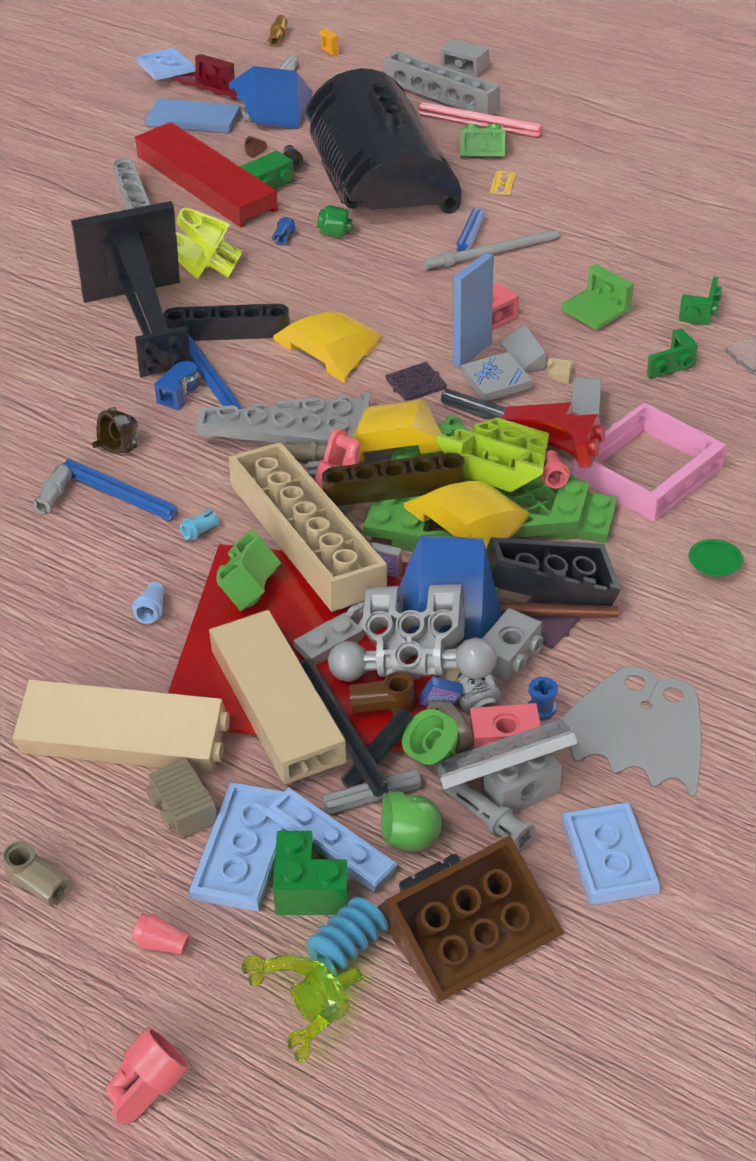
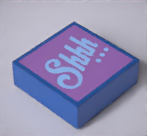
[419,677,463,707]

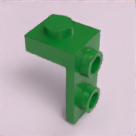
[679,276,722,325]
[647,328,698,379]

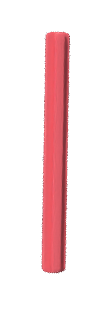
[419,102,542,138]

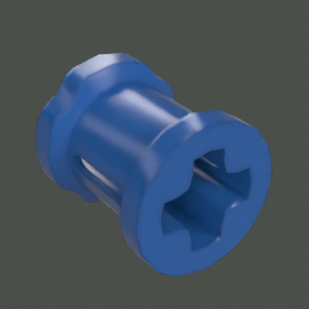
[528,677,558,720]

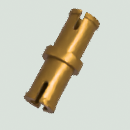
[267,15,288,47]

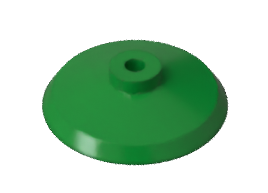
[688,539,743,577]

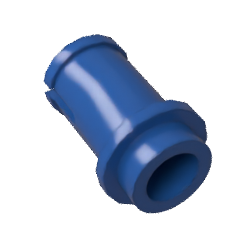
[272,217,296,245]

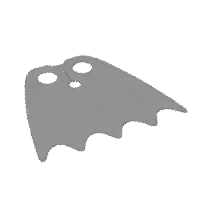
[561,666,701,797]

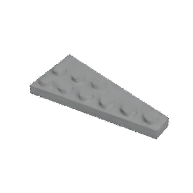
[196,392,371,445]

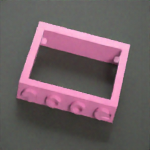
[573,402,726,522]

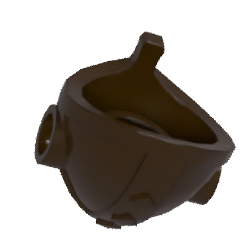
[92,407,139,453]

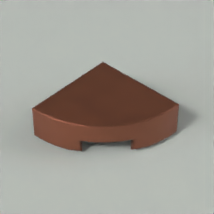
[245,136,267,158]

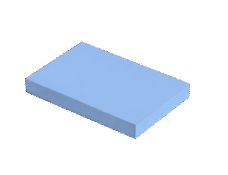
[136,48,195,80]
[561,802,660,905]

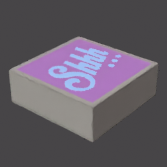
[372,542,402,578]

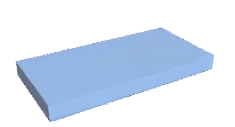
[189,782,287,912]

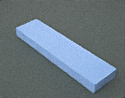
[266,788,398,893]

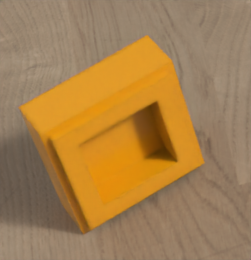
[320,28,339,57]

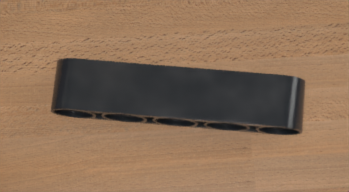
[163,303,290,341]

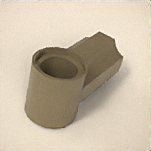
[3,841,71,906]

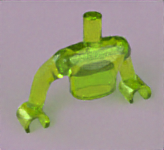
[242,955,363,1062]

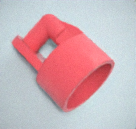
[314,428,361,490]
[106,1027,190,1124]

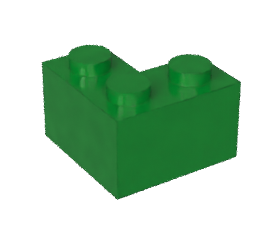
[273,830,349,915]

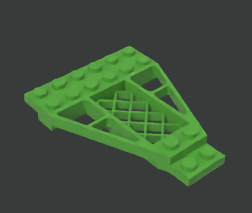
[363,423,617,552]

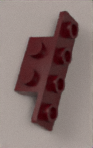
[173,54,238,100]

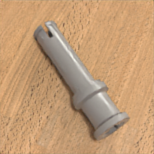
[442,782,535,852]

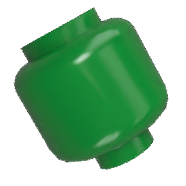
[316,205,353,239]

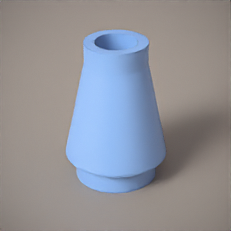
[132,582,165,624]

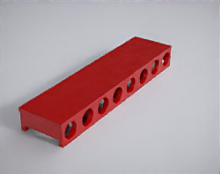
[134,122,278,228]

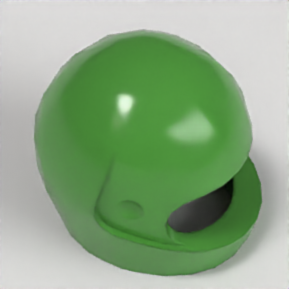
[381,791,442,852]

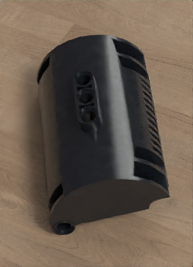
[305,68,462,214]

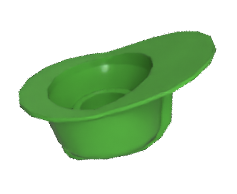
[402,709,459,765]

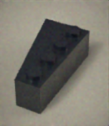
[486,537,621,606]

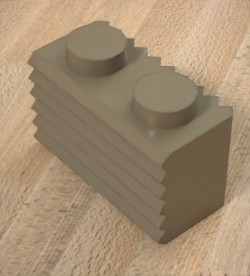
[146,758,217,839]

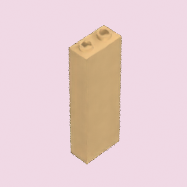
[209,610,346,785]
[12,680,230,774]

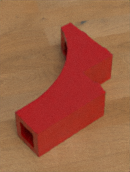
[501,402,605,468]

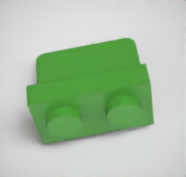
[561,264,634,329]

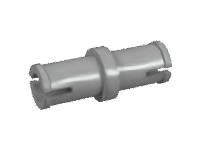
[33,465,72,514]

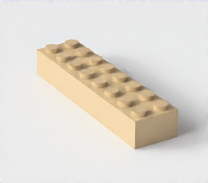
[229,442,387,612]

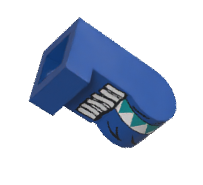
[154,361,199,411]

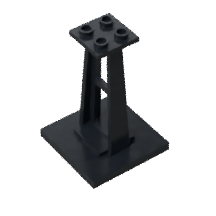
[71,201,191,377]

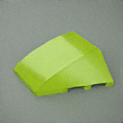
[436,417,549,492]

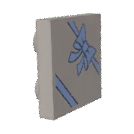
[461,352,533,401]

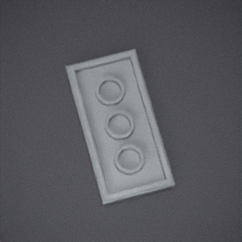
[434,719,578,789]

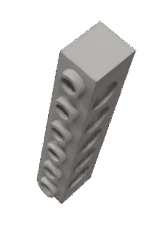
[384,51,500,115]

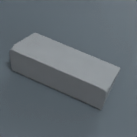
[501,325,546,373]

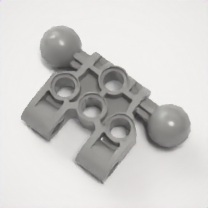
[328,584,497,682]

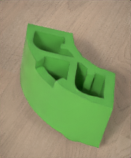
[217,528,281,611]

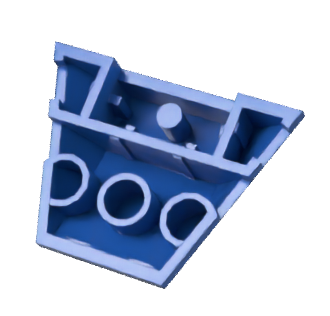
[229,66,313,129]
[400,535,502,640]

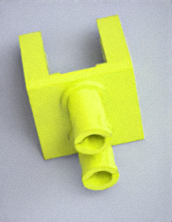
[176,208,243,279]

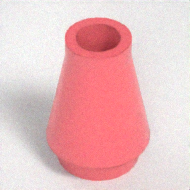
[541,450,570,489]
[132,913,190,956]

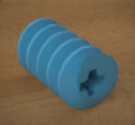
[306,897,389,977]

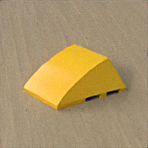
[273,312,382,383]
[342,399,442,464]
[404,481,529,548]

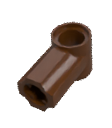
[349,671,416,714]

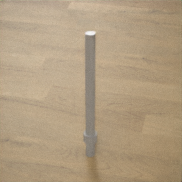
[423,230,559,269]

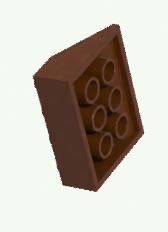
[377,835,564,1003]

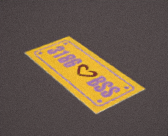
[489,171,516,195]

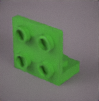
[460,124,506,157]

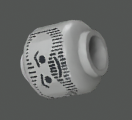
[455,672,501,714]

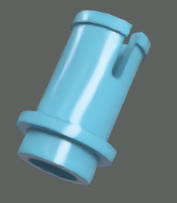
[180,509,219,540]

